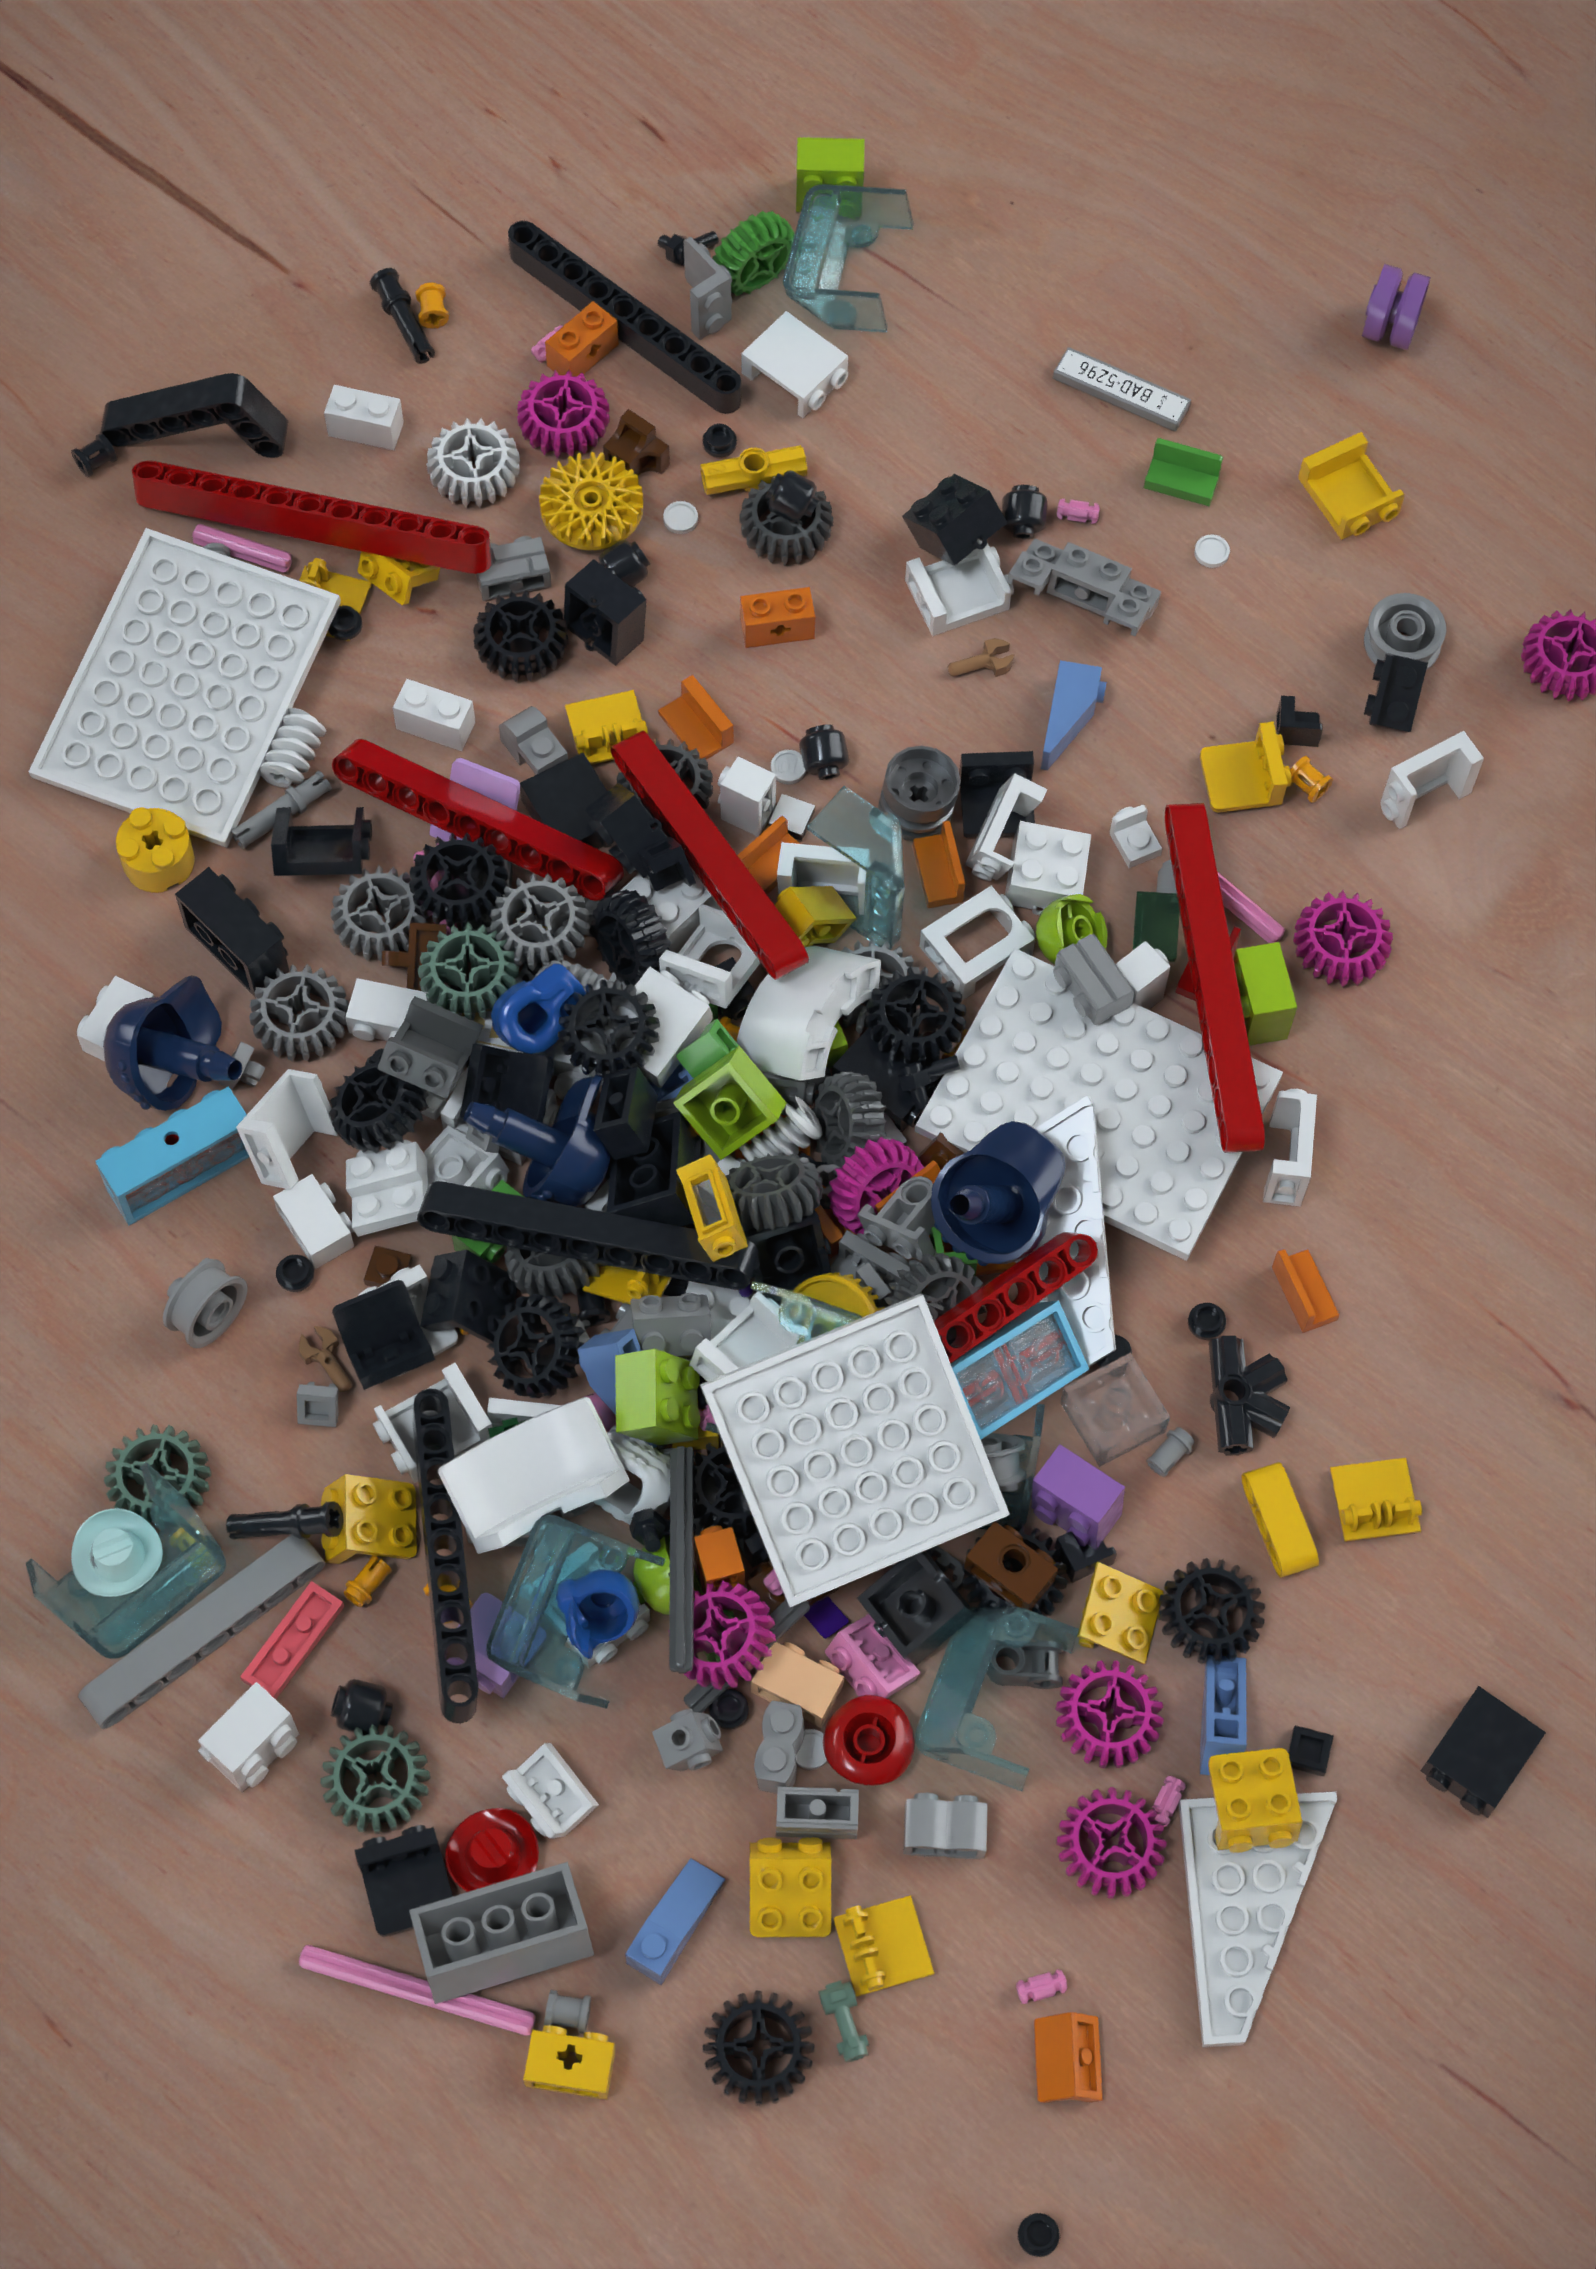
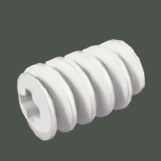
[259,708,326,788]
[739,1096,822,1162]

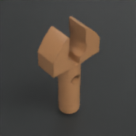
[948,638,1015,677]
[299,1326,352,1392]

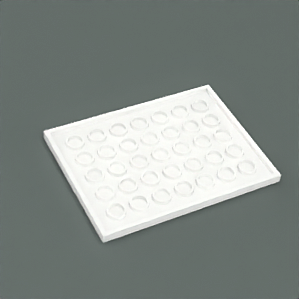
[28,528,341,848]
[915,948,1283,1261]

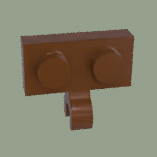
[382,923,447,992]

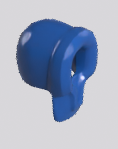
[491,963,586,1054]
[556,1569,639,1659]

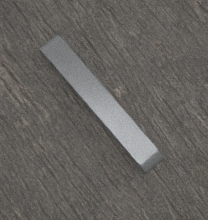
[78,1534,325,1729]

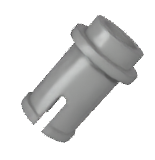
[1146,1427,1195,1477]

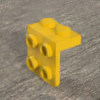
[1200,721,1291,813]
[321,1474,417,1564]
[1208,1748,1302,1853]
[750,1837,831,1937]

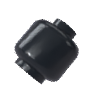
[765,470,820,523]
[1002,485,1047,539]
[598,540,650,587]
[799,724,849,780]
[331,1679,393,1736]

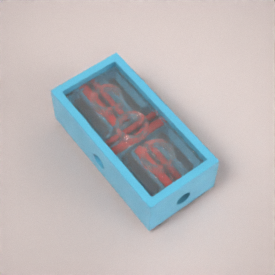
[95,1086,249,1226]
[951,1300,1090,1440]

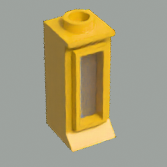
[676,1154,748,1262]

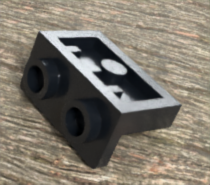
[1364,653,1428,732]

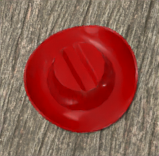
[823,1695,915,1786]
[445,1808,539,1892]

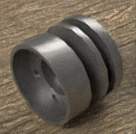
[878,745,961,841]

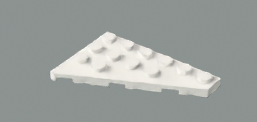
[1015,1096,1116,1367]
[1179,1792,1337,2047]

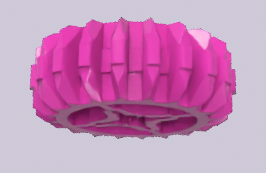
[517,370,610,459]
[1521,609,1596,702]
[1293,890,1393,987]
[827,1137,924,1234]
[668,1581,776,1690]
[1055,1660,1164,1768]
[1056,1787,1167,1899]

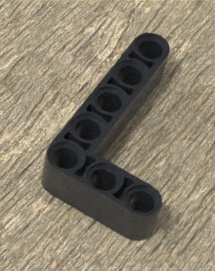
[100,373,288,458]

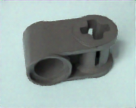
[986,1641,1063,1689]

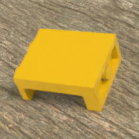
[1298,432,1405,540]

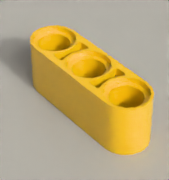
[1241,1462,1319,1578]

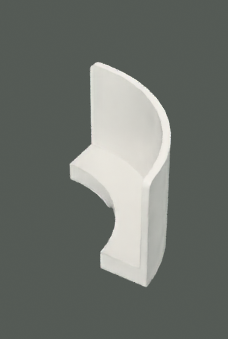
[737,946,881,1081]
[438,1397,630,1554]

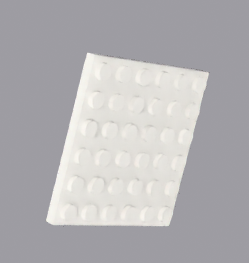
[700,1293,1010,1607]

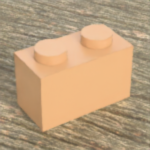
[751,1642,844,1728]

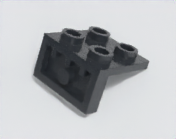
[959,751,1035,838]

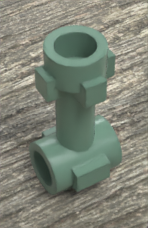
[818,1980,869,2063]

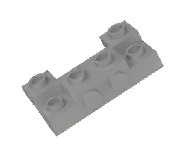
[1007,538,1162,636]

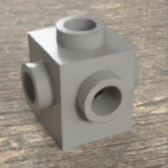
[652,1709,723,1771]

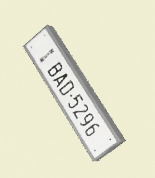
[1053,347,1191,432]

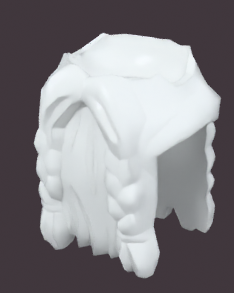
[593,1426,670,1525]

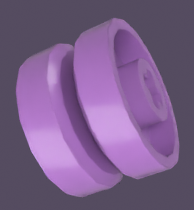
[1362,264,1431,350]

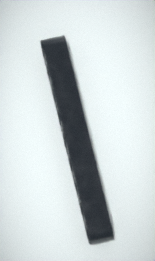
[508,221,741,414]
[417,1181,759,1290]
[413,1388,478,1724]

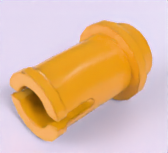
[343,1555,392,1607]

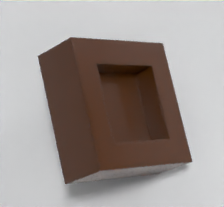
[918,1132,965,1170]
[364,1246,412,1288]

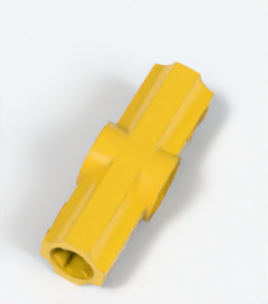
[700,445,808,495]

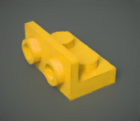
[357,551,440,605]

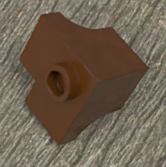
[603,409,670,475]

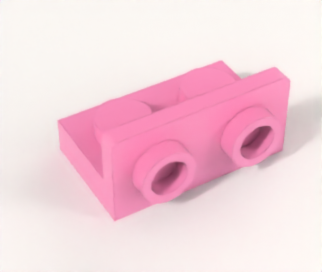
[825,1614,921,1698]

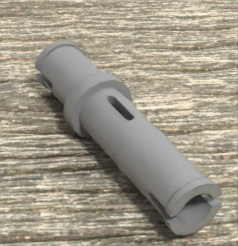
[231,771,332,850]

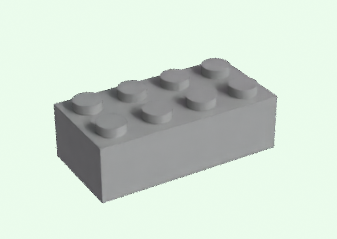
[409,1862,594,2004]

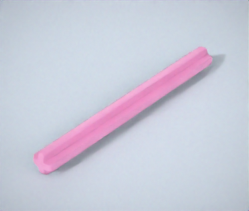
[299,1945,536,2036]

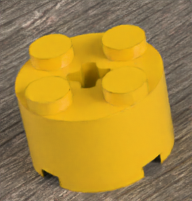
[116,807,195,893]

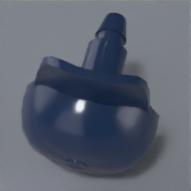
[103,975,242,1111]
[464,1074,611,1207]
[931,1121,1066,1266]

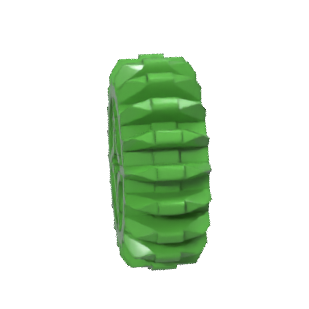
[712,211,797,296]

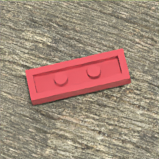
[240,1581,345,1700]

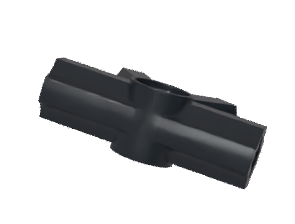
[1209,1336,1290,1456]

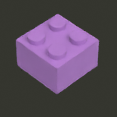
[1031,1444,1125,1550]

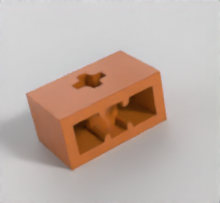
[545,301,619,377]
[740,587,815,648]
[694,1526,745,1594]

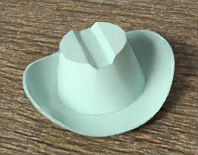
[71,1508,163,1597]

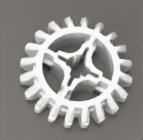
[427,418,520,508]

